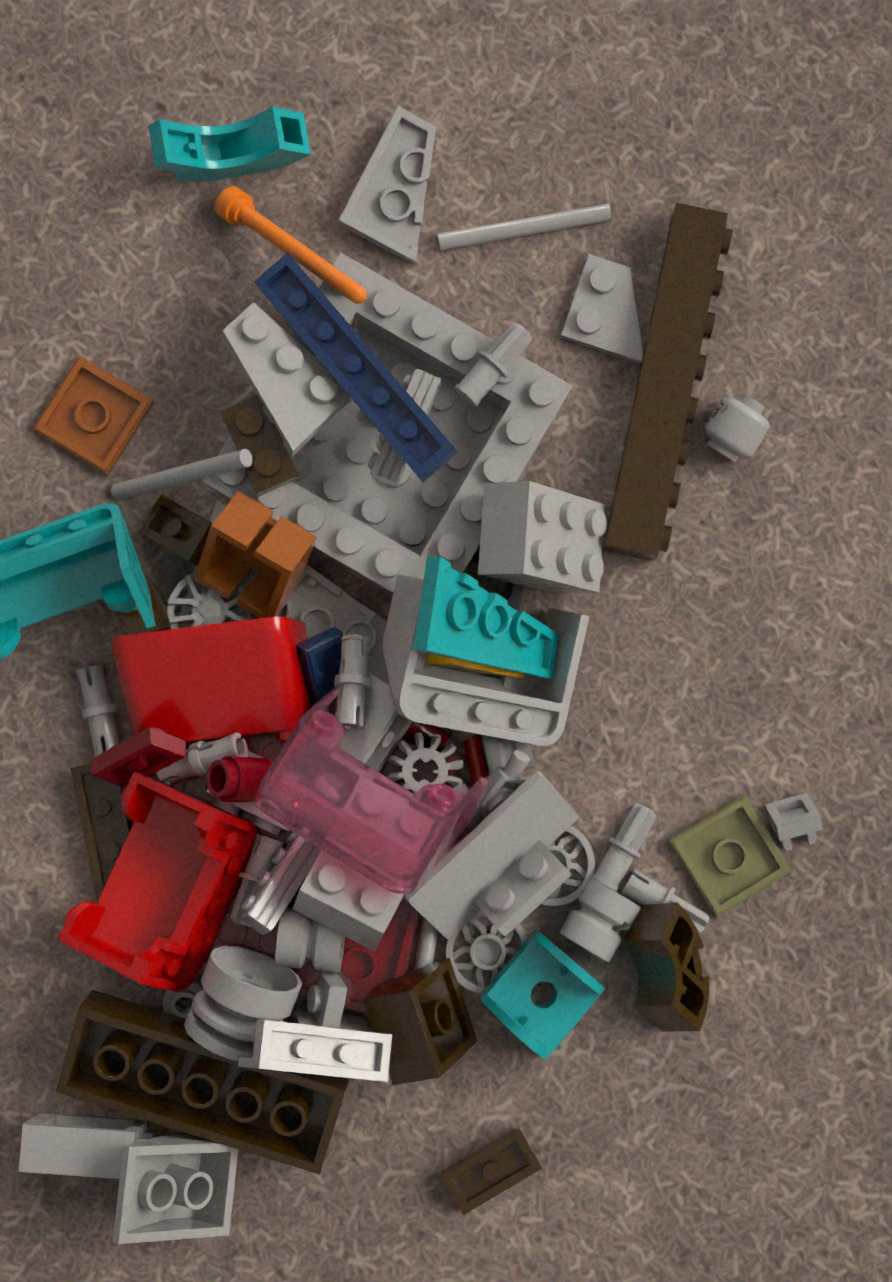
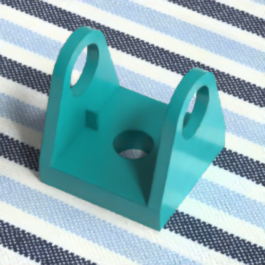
[478,929,606,1060]

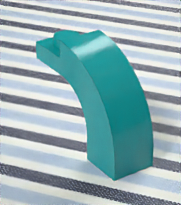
[148,106,311,181]

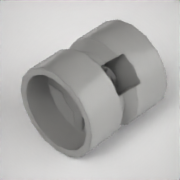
[559,878,641,962]
[275,907,345,973]

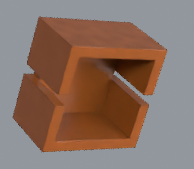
[194,491,317,618]

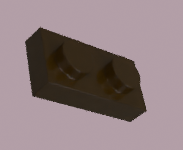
[220,395,300,496]
[139,495,212,567]
[441,1126,542,1215]

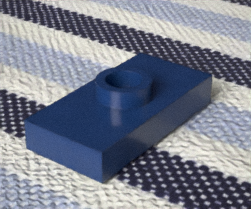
[296,627,343,726]

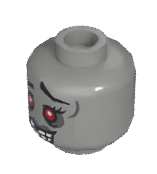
[704,393,770,462]

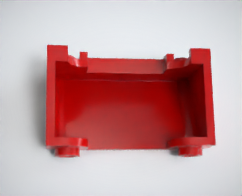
[112,617,316,742]
[58,771,258,992]

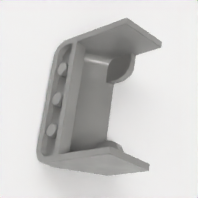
[382,574,589,746]

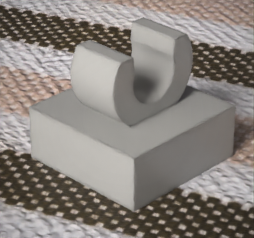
[764,793,823,851]

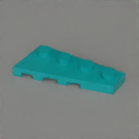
[413,556,559,679]

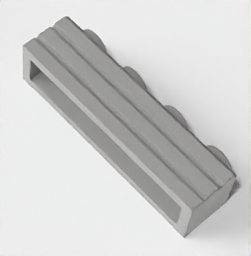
[367,368,441,488]
[239,822,329,935]

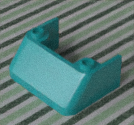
[0,503,156,659]

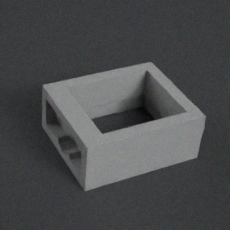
[18,1113,154,1179]

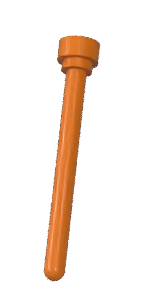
[215,186,367,304]

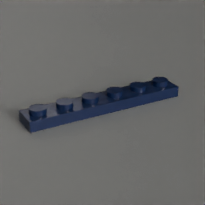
[254,252,458,482]

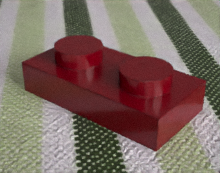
[91,727,186,788]

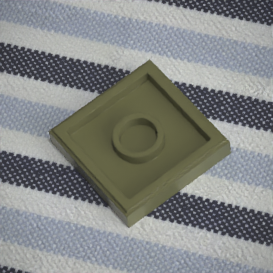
[668,794,792,918]

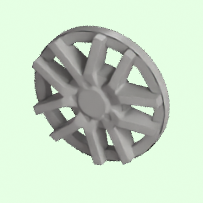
[167,572,251,629]

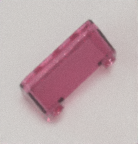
[255,687,489,894]

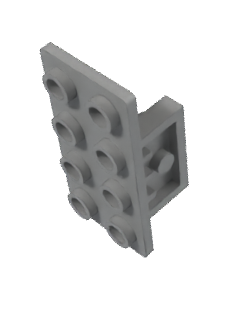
[404,771,578,939]

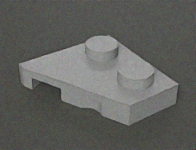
[561,254,643,364]

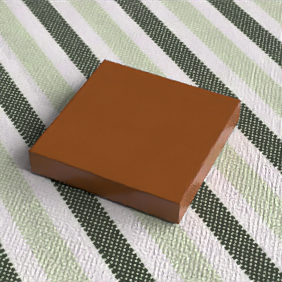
[32,356,154,476]

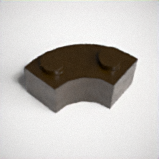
[623,902,709,1032]

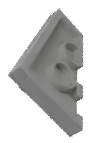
[337,106,436,264]
[221,302,352,458]

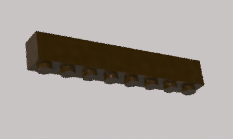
[603,203,733,561]

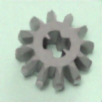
[387,733,464,809]

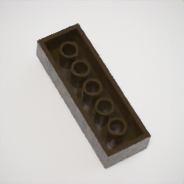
[56,990,350,1175]

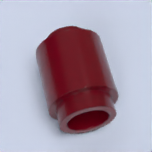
[207,756,278,804]

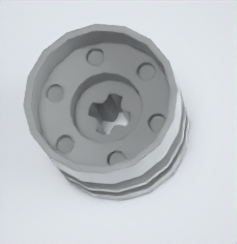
[184,946,302,1061]

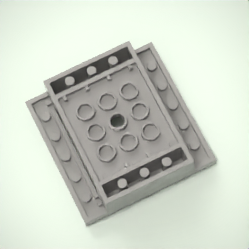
[202,252,573,598]

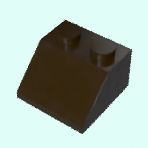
[364,957,477,1085]

